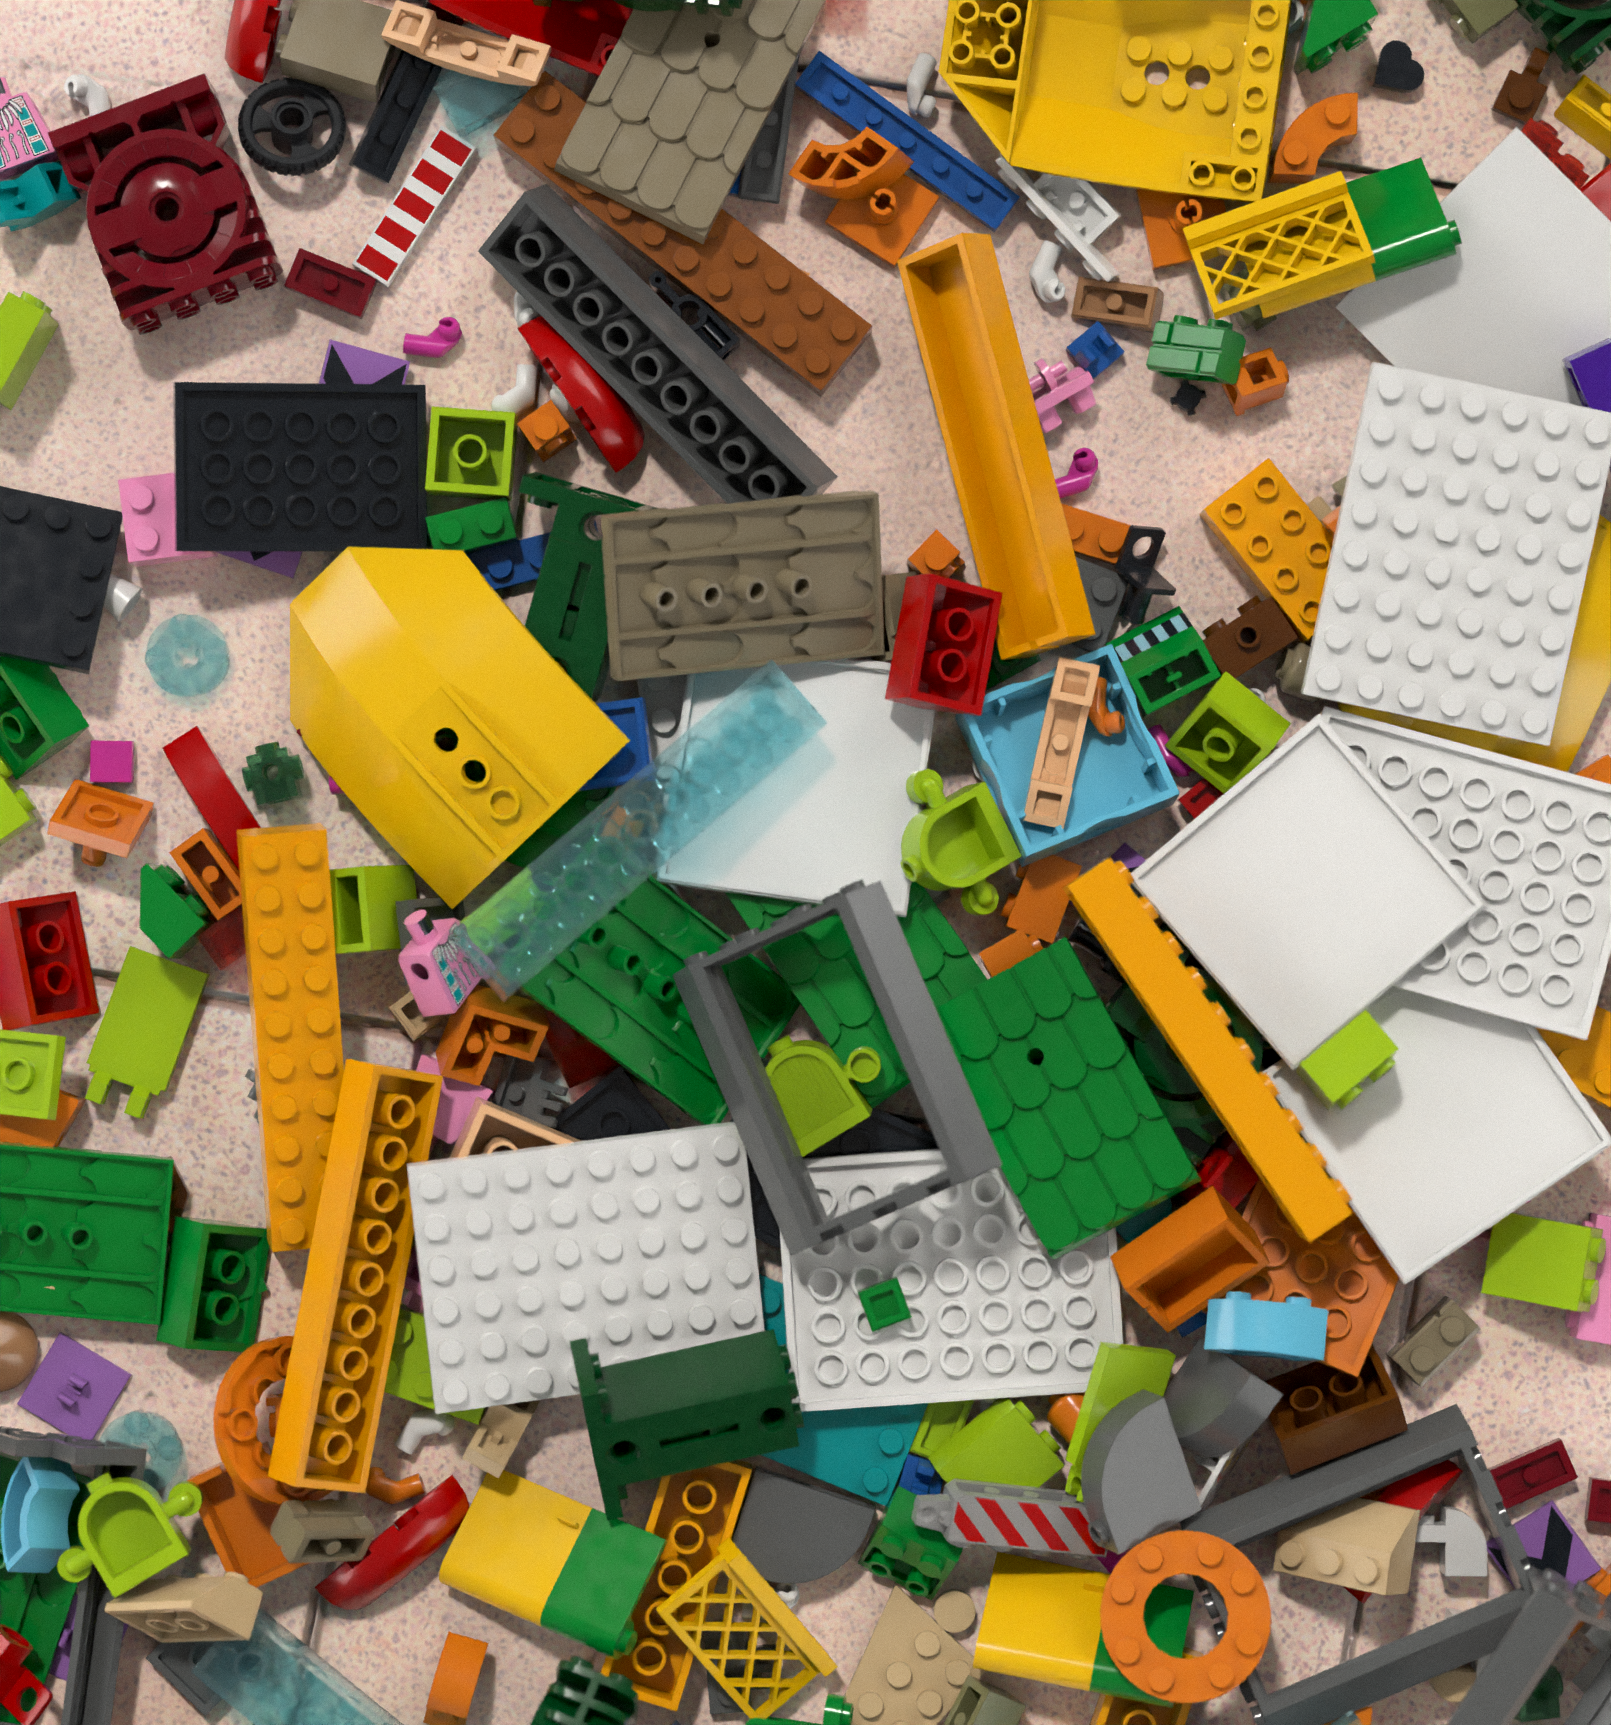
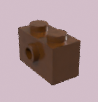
[1202,595,1298,679]

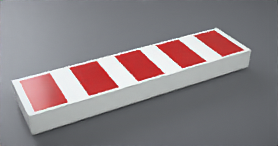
[352,125,477,288]

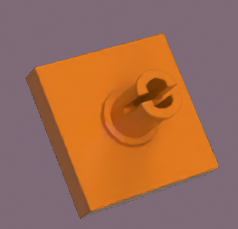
[825,174,939,268]
[1135,189,1226,270]
[47,779,154,867]

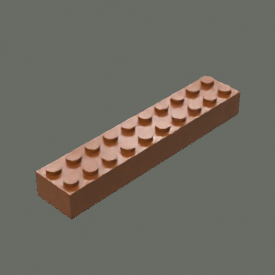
[493,70,872,398]

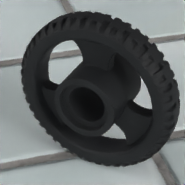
[238,77,346,176]

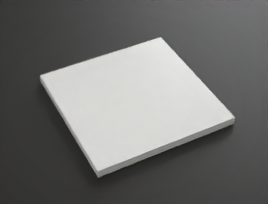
[1335,127,1611,406]
[656,658,935,917]
[1131,713,1486,1071]
[1262,987,1611,1285]

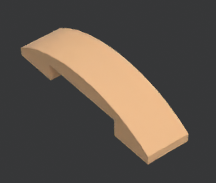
[381,0,552,86]
[1024,657,1100,829]

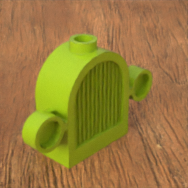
[901,769,1021,916]
[740,1035,881,1157]
[57,1472,203,1598]

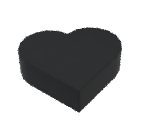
[1372,40,1424,93]

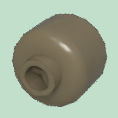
[1275,642,1321,703]

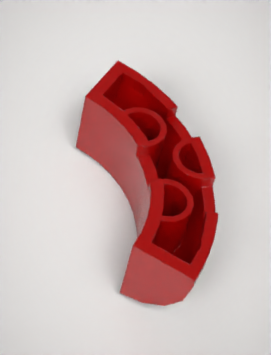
[225,0,282,83]
[517,317,645,473]
[315,1475,469,1610]

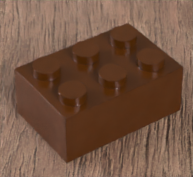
[1265,1343,1408,1475]

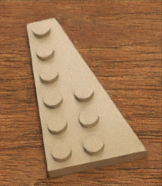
[844,1583,986,1725]

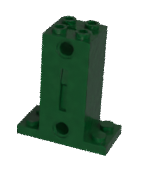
[518,472,658,702]
[569,1329,804,1521]

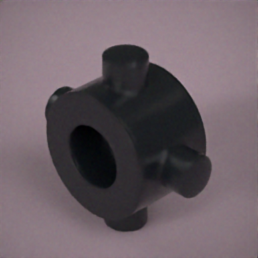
[1170,379,1206,416]

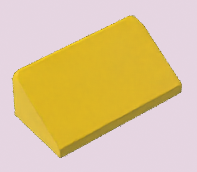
[1554,74,1611,159]

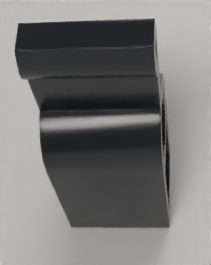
[648,270,740,361]

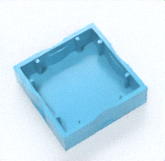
[955,644,1180,867]

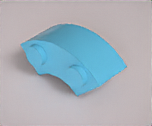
[1204,1291,1328,1361]
[1,1457,80,1573]

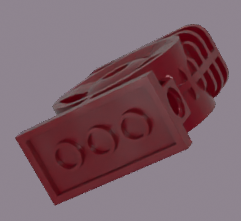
[48,73,283,335]

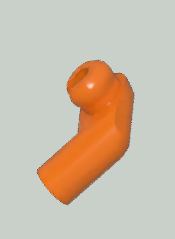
[1088,677,1125,737]
[365,1467,426,1504]

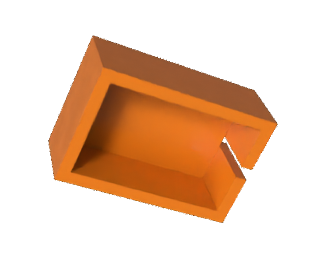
[1110,1186,1270,1333]
[186,1441,309,1588]

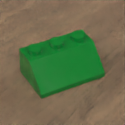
[0,656,89,780]
[156,1216,269,1352]

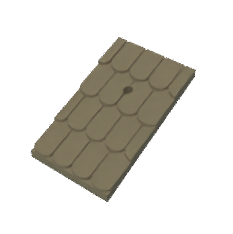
[555,0,826,244]
[601,490,885,681]

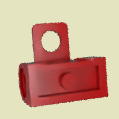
[1178,1130,1259,1209]
[0,1624,53,1725]

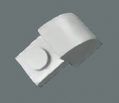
[1415,1504,1487,1577]

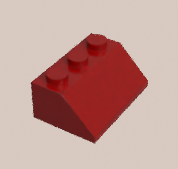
[885,573,1003,716]
[0,891,99,1030]

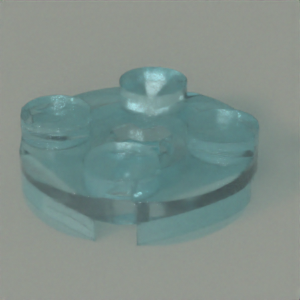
[145,614,230,697]
[99,1410,184,1491]

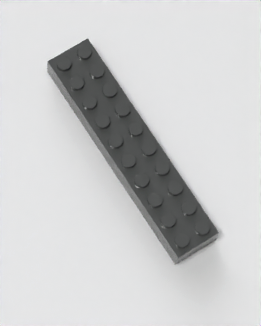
[478,184,838,504]

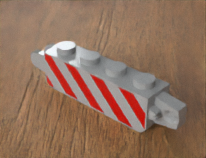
[911,1479,1135,1560]

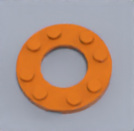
[213,1336,334,1505]
[1100,1530,1271,1703]

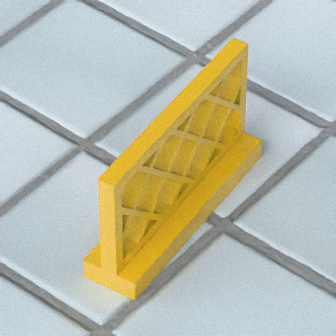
[1183,171,1375,320]
[656,1538,838,1719]

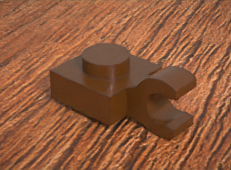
[1491,47,1550,127]

